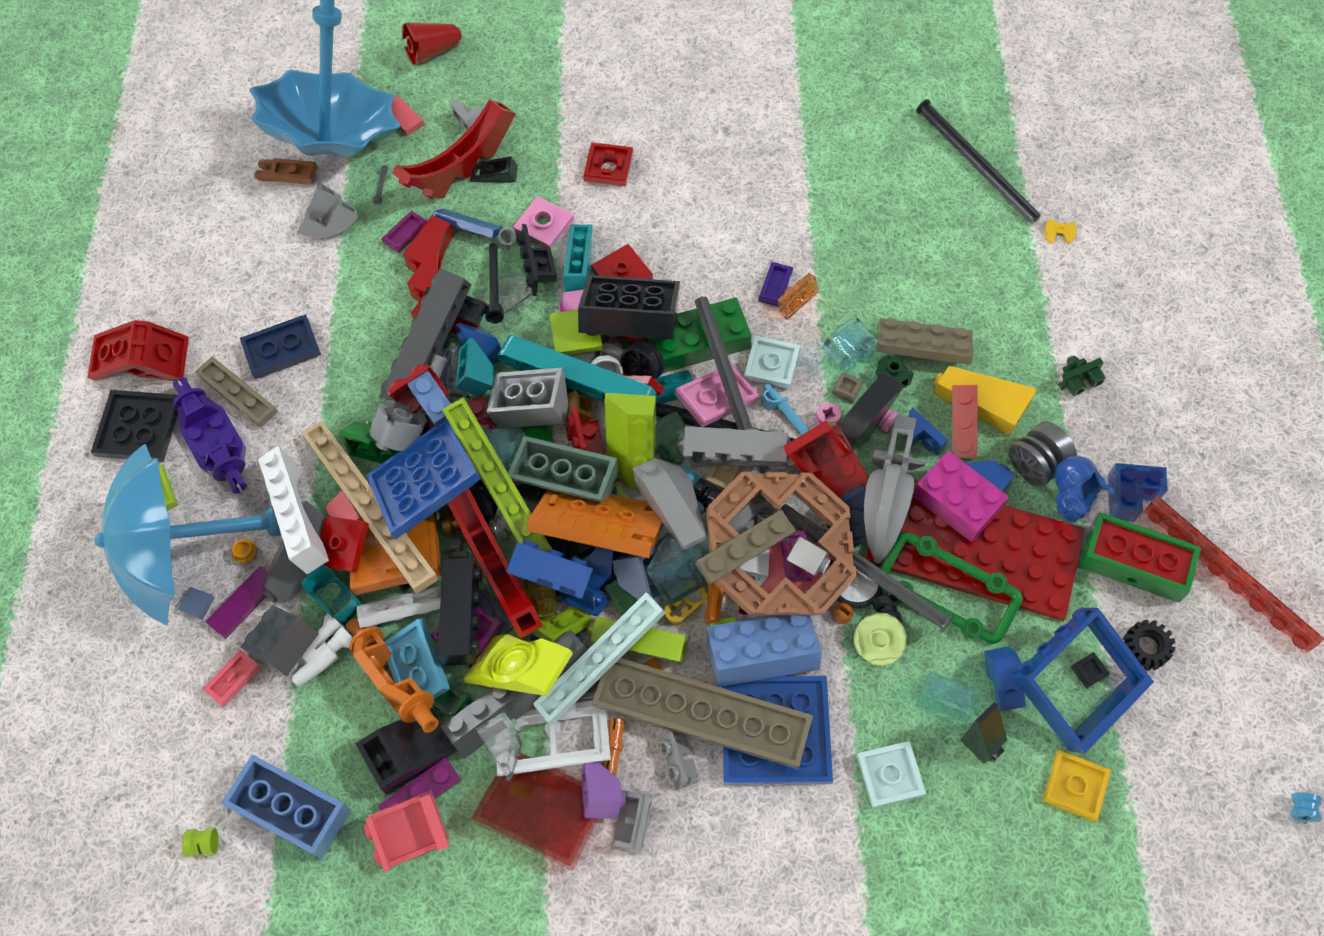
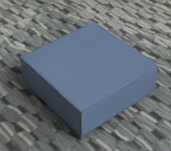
[178,587,215,620]

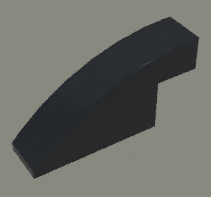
[838,371,905,451]

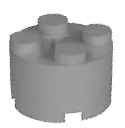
[370,400,427,451]

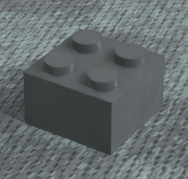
[240,605,319,677]

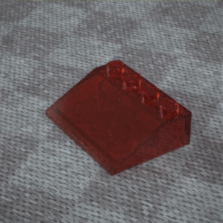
[472,750,599,871]

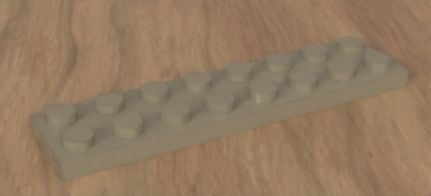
[592,658,813,769]

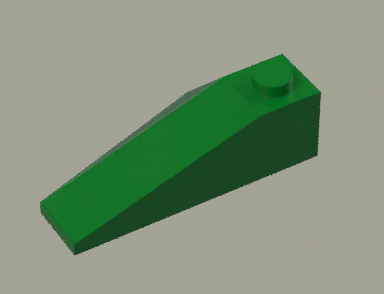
[338,421,399,464]

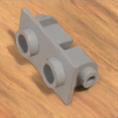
[660,730,699,790]

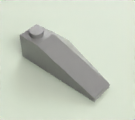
[633,458,706,550]

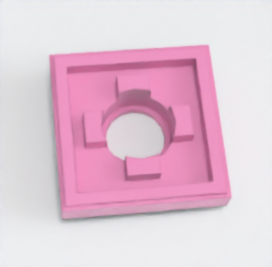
[513,196,574,249]

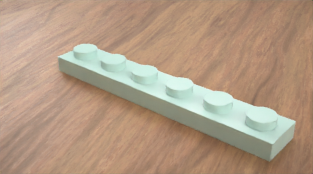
[533,592,666,725]

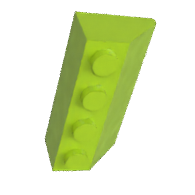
[605,393,656,489]

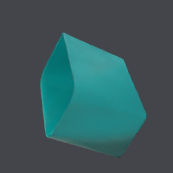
[302,565,363,624]

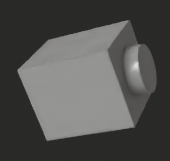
[787,537,830,576]

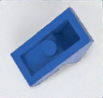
[906,408,948,456]

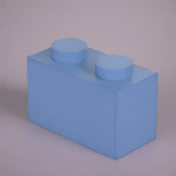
[407,371,451,426]

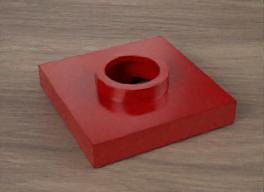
[583,142,634,186]

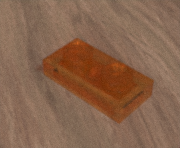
[777,273,818,320]

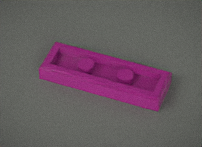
[205,566,267,640]

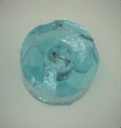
[822,318,878,374]
[480,425,526,471]

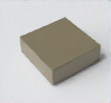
[832,372,864,403]

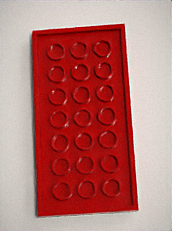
[865,480,1085,621]

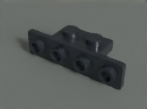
[517,224,557,296]

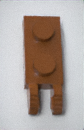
[254,158,318,184]

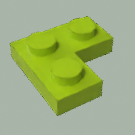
[531,606,592,642]

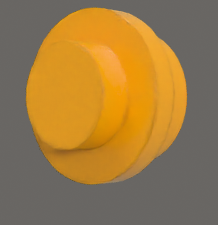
[231,539,257,563]

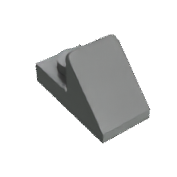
[450,99,483,132]

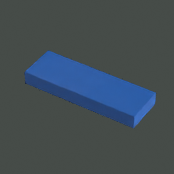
[433,208,503,238]

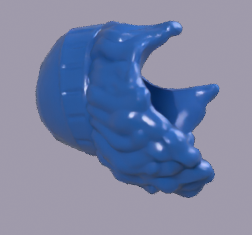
[1055,456,1115,522]

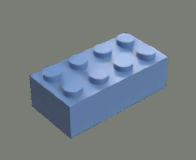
[706,615,822,687]
[221,754,351,860]

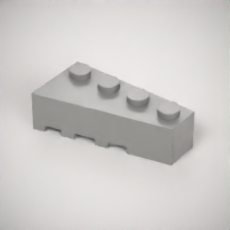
[683,426,790,467]

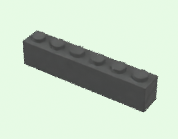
[380,268,472,401]
[441,630,587,758]

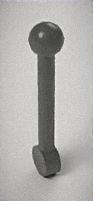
[373,165,388,204]

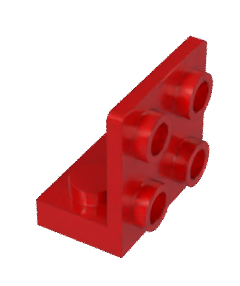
[386,364,451,414]
[566,405,606,455]

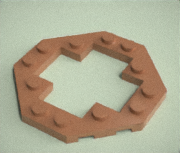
[707,472,857,616]

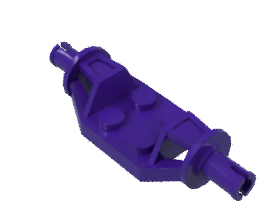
[173,377,247,494]

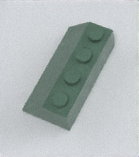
[508,436,620,502]

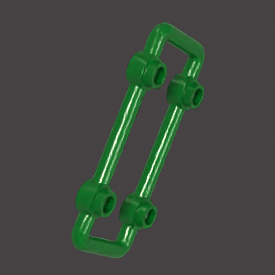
[880,532,1023,644]

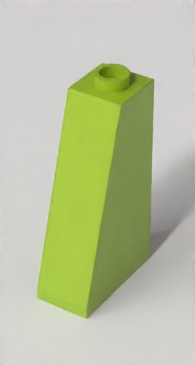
[588,616,689,663]

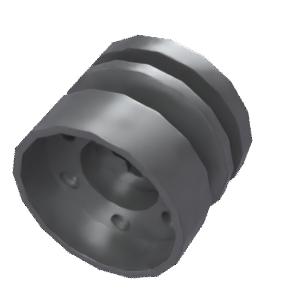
[1008,421,1077,487]

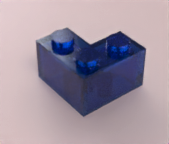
[1107,463,1168,522]

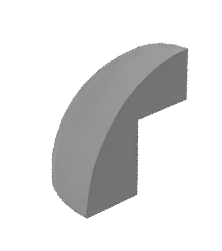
[297,182,358,238]

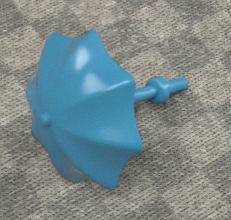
[249,0,401,157]
[94,444,320,626]

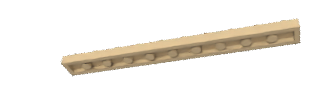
[302,421,439,594]

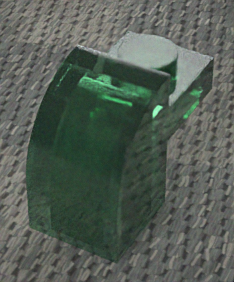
[656,411,685,466]

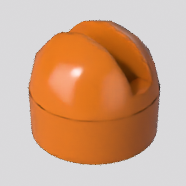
[832,603,853,624]

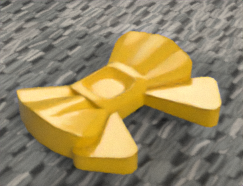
[1044,219,1077,244]

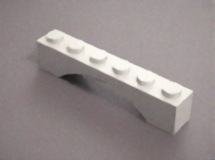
[258,446,329,574]

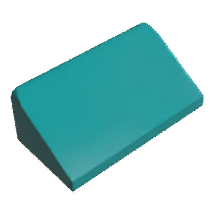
[655,370,693,403]

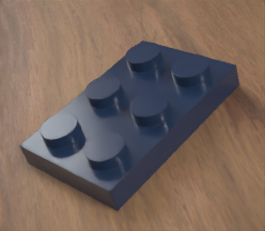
[240,314,321,379]

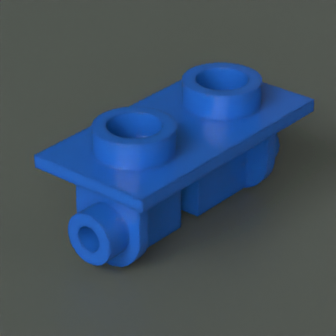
[554,586,611,616]

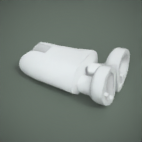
[288,613,353,687]

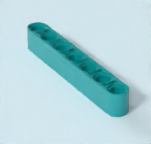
[497,335,656,402]

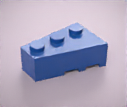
[506,540,593,599]

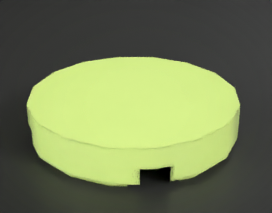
[854,613,907,666]

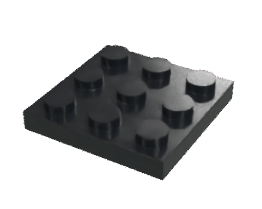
[91,390,178,462]

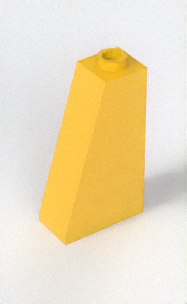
[933,366,1037,436]

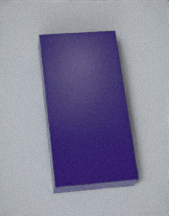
[758,262,793,307]

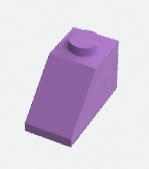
[581,762,625,818]

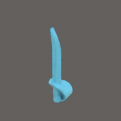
[761,384,809,435]

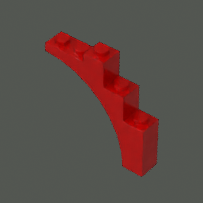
[392,99,516,199]
[403,215,480,334]
[447,488,543,638]

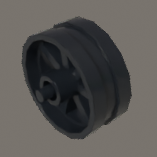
[620,340,665,379]

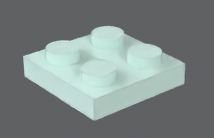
[744,336,800,389]
[857,741,926,809]

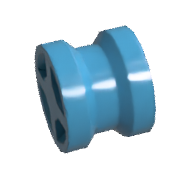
[1291,792,1322,822]

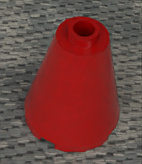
[402,22,462,65]

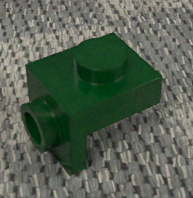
[433,683,473,719]

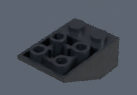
[355,708,458,796]

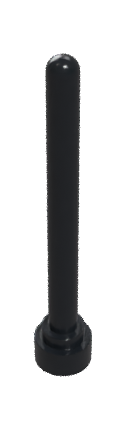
[485,243,504,324]

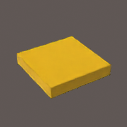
[1042,749,1111,822]

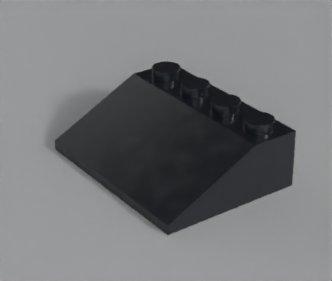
[578,275,680,341]

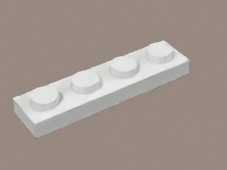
[356,586,441,628]

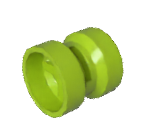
[182,827,219,858]

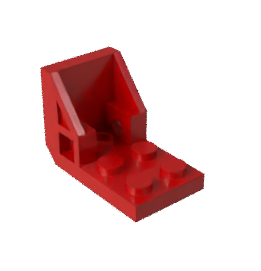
[87,320,189,381]
[783,420,869,497]

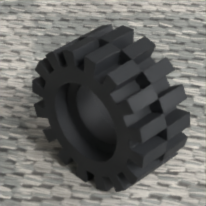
[1123,620,1176,671]

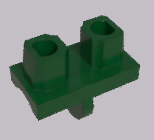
[1058,355,1106,397]

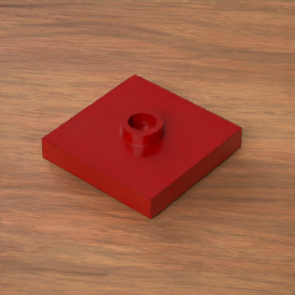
[591,244,653,279]
[320,516,369,573]

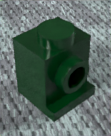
[875,355,914,388]

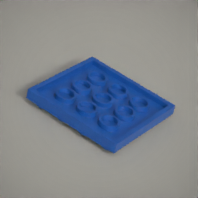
[366,418,481,539]
[721,676,833,785]

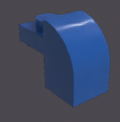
[984,646,1026,712]

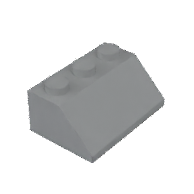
[487,368,568,428]

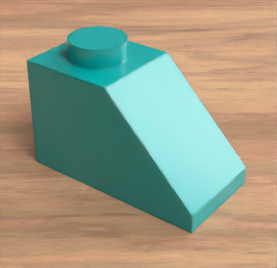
[455,338,495,397]

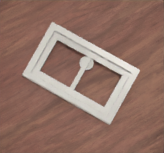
[497,700,611,776]

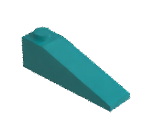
[563,224,593,293]

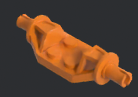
[346,618,439,733]

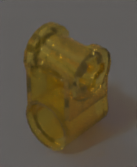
[524,581,558,622]

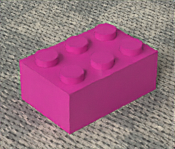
[912,451,1009,542]

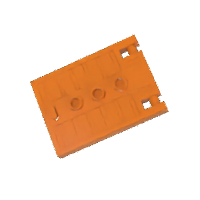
[350,485,441,596]
[527,489,664,558]

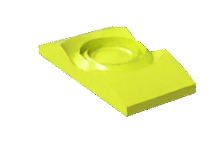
[464,634,573,696]

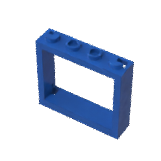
[1013,607,1154,754]

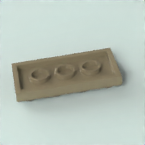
[876,318,973,365]

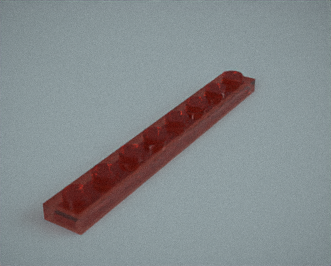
[1144,495,1324,653]

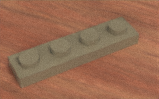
[195,356,278,428]
[695,510,796,585]

